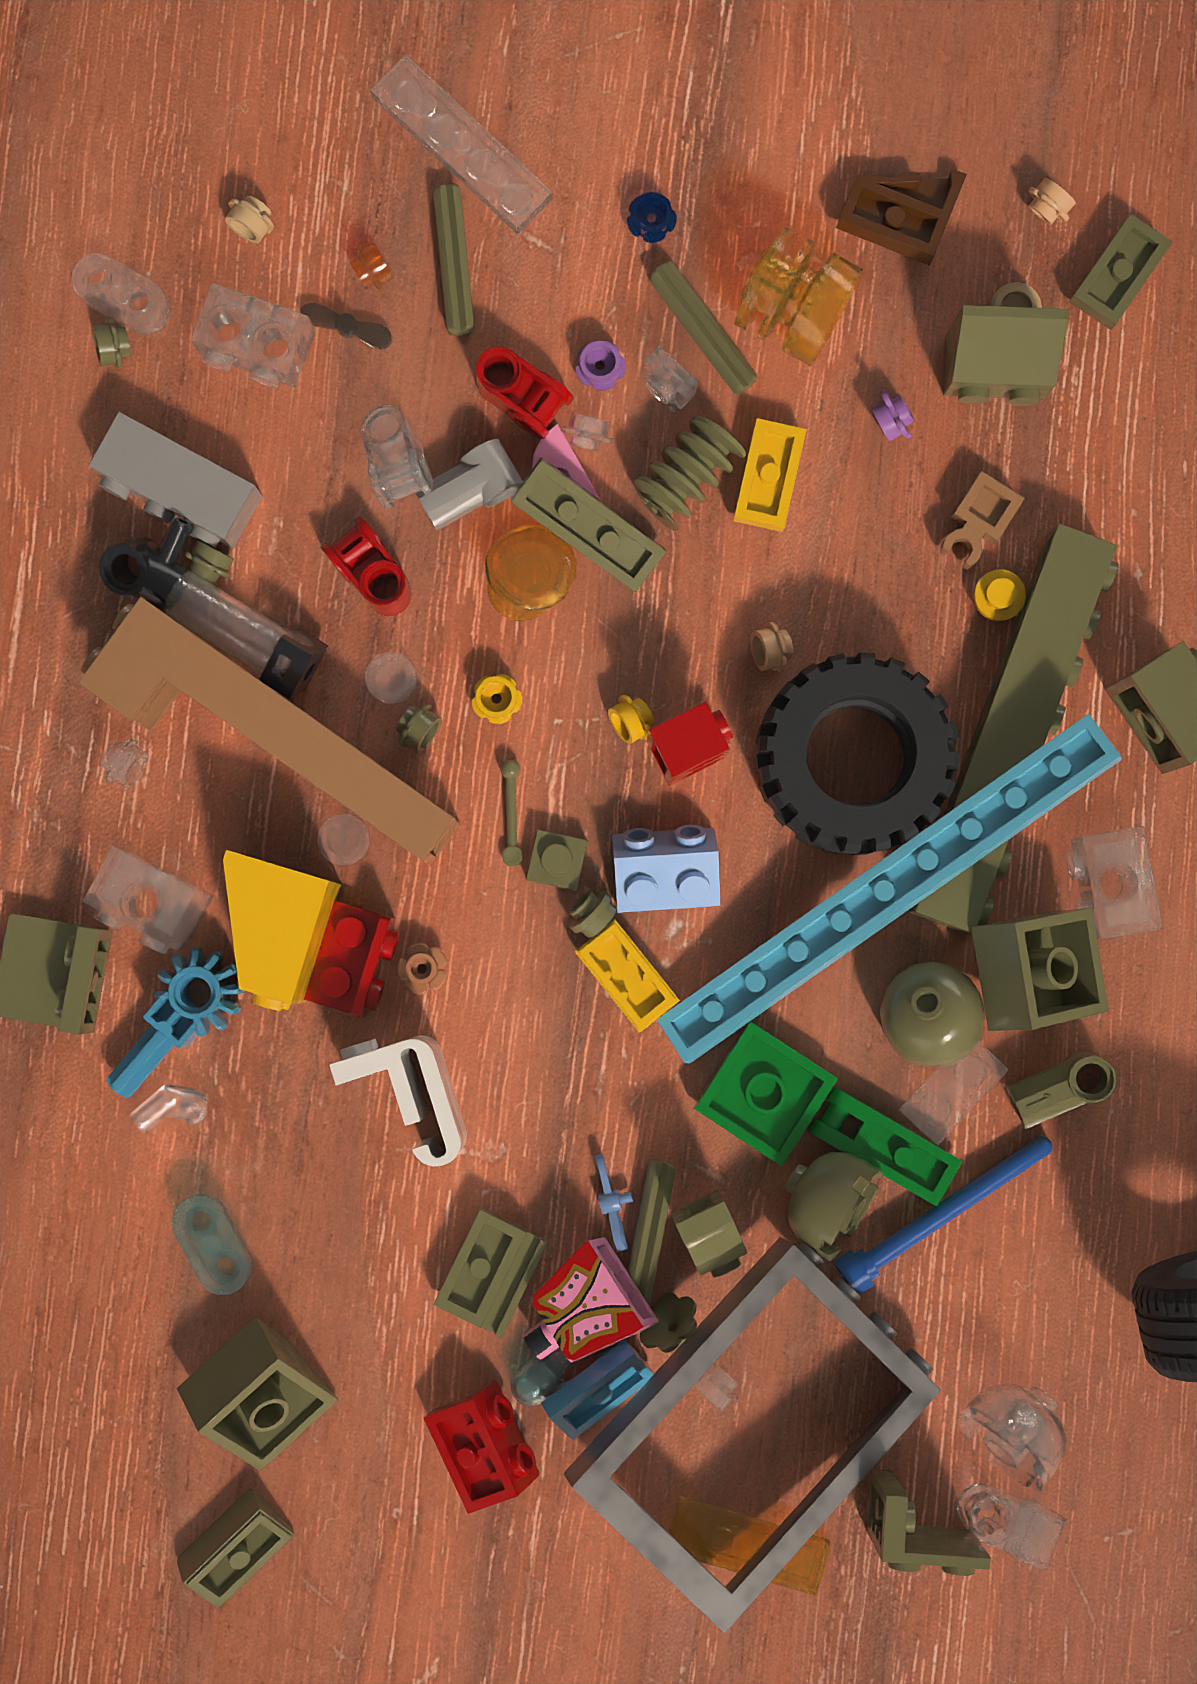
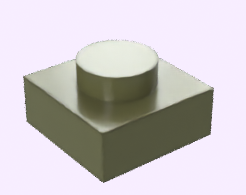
[526,829,588,891]

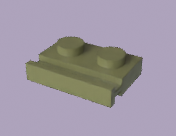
[433,1207,548,1338]

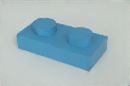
[541,1339,654,1440]

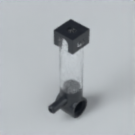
[99,517,329,699]

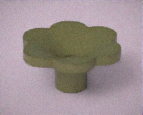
[639,1293,697,1353]

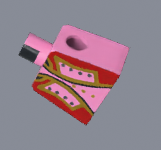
[524,1237,659,1362]

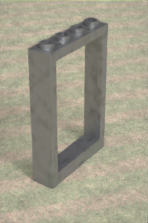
[564,1237,941,1633]

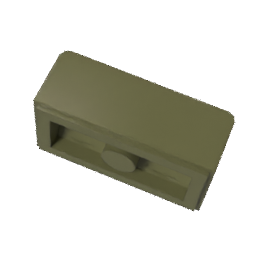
[177,1488,295,1608]

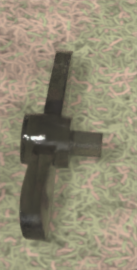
[300,303,392,350]

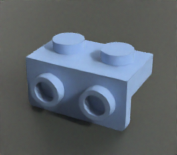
[612,825,720,913]

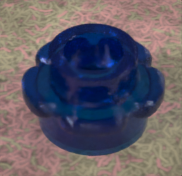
[627,192,677,243]

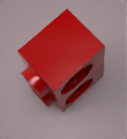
[646,702,733,786]

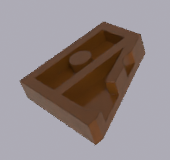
[836,171,967,266]

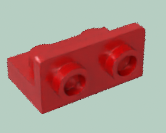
[304,900,400,1018]
[423,1381,539,1514]

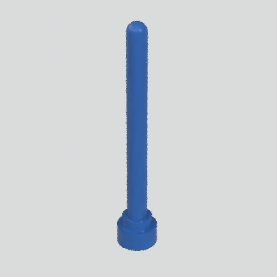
[833,1136,1052,1295]

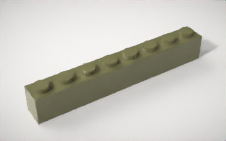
[908,523,1119,934]

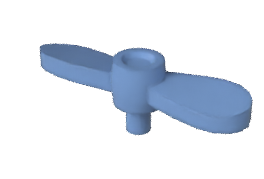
[594,1153,633,1251]

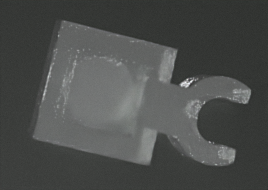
[644,346,697,413]

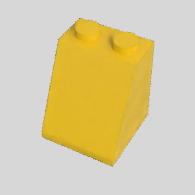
[223,850,341,1011]

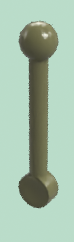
[500,759,523,866]

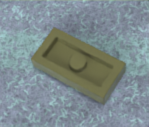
[1069,213,1173,330]

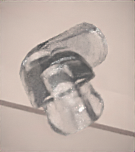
[129,1084,208,1134]

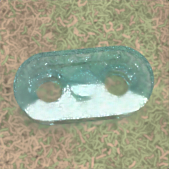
[172,1194,253,1295]

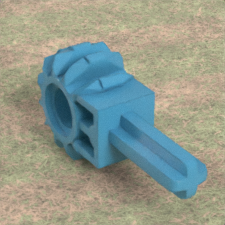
[107,948,245,1098]

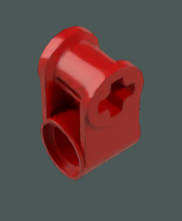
[476,346,574,440]
[320,516,412,616]

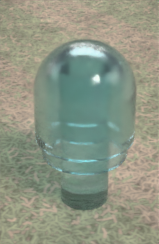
[510,1347,572,1406]

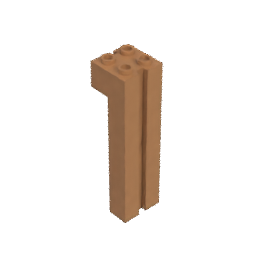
[78,597,460,866]

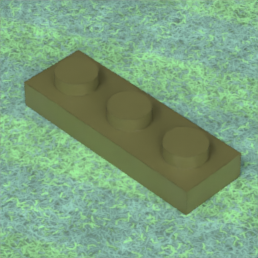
[511,457,666,592]

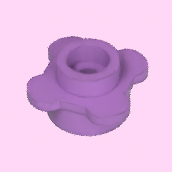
[871,389,915,441]

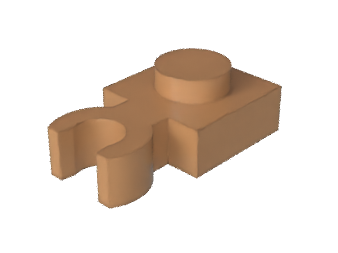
[940,471,1025,570]

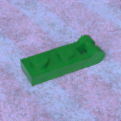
[808,1087,963,1206]

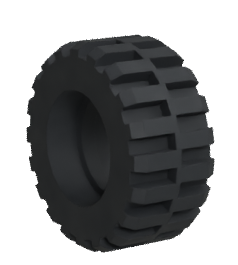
[754,652,960,856]

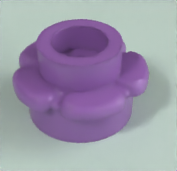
[576,341,626,391]

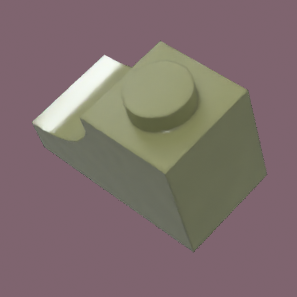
[672,1190,748,1278]

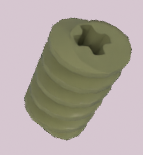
[634,416,746,531]

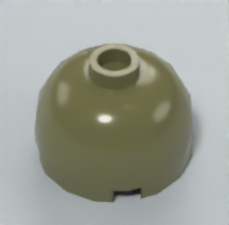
[880,961,985,1067]
[784,1152,883,1261]

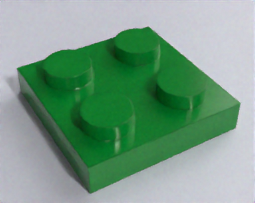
[693,1021,838,1166]

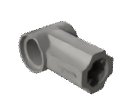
[414,439,523,531]

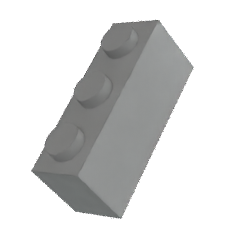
[88,412,263,549]

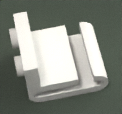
[329,1035,467,1166]

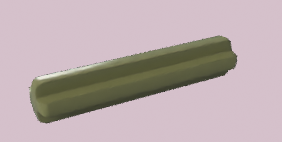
[433,184,475,336]
[650,261,757,395]
[627,1159,676,1307]

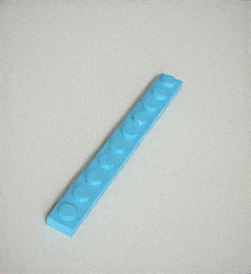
[657,714,1122,1064]

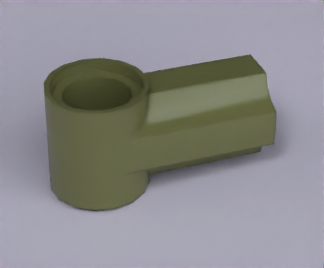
[1006,1051,1117,1129]

